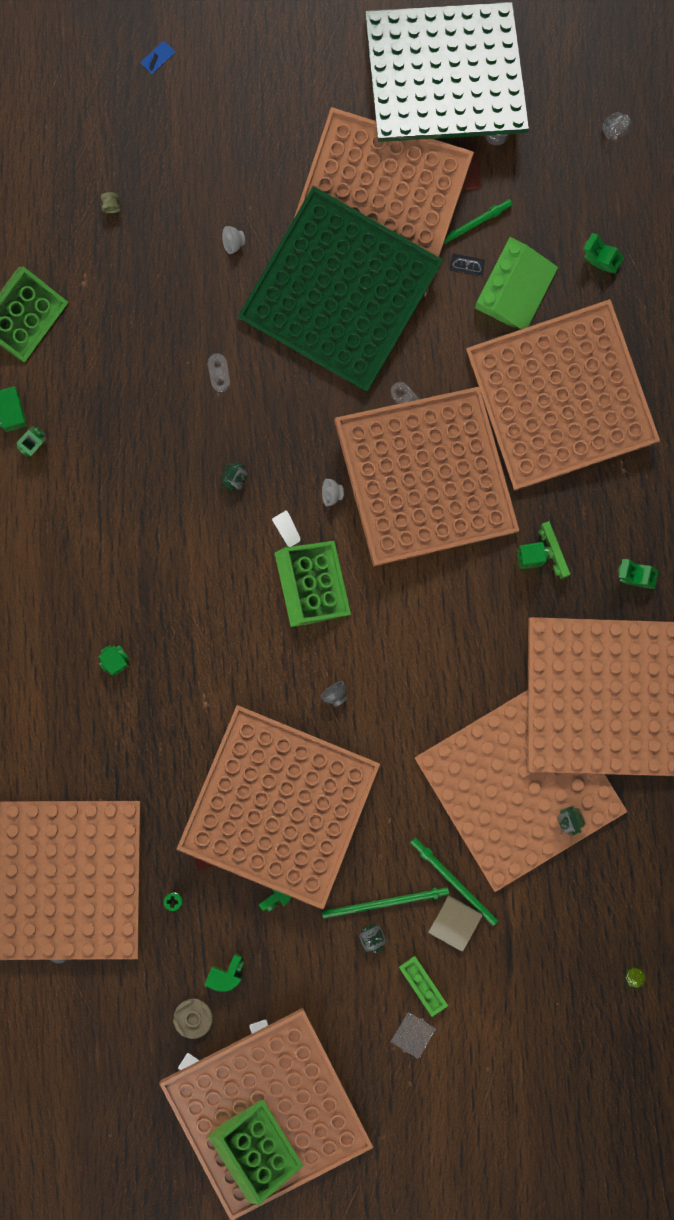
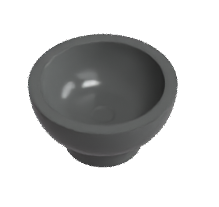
[321,681,347,707]

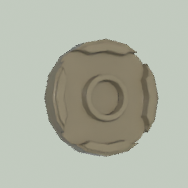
[173,999,213,1039]

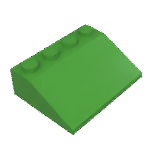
[475,237,558,330]
[0,267,68,362]
[275,541,351,627]
[208,1100,303,1205]

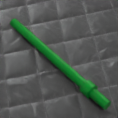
[443,199,513,245]
[410,837,498,926]

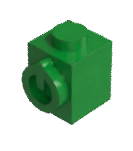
[16,426,47,457]
[98,645,130,677]

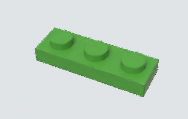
[539,521,570,579]
[399,956,448,1017]

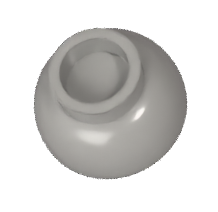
[222,226,245,254]
[322,479,344,506]

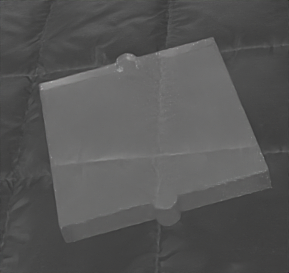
[391,1012,436,1059]

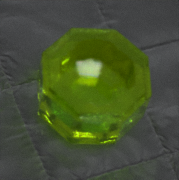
[625,968,645,988]

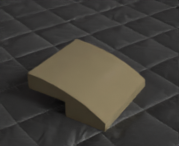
[428,895,483,952]

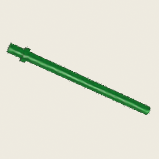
[322,887,449,919]

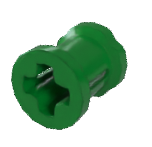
[164,892,183,911]

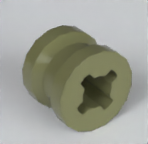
[101,192,120,213]

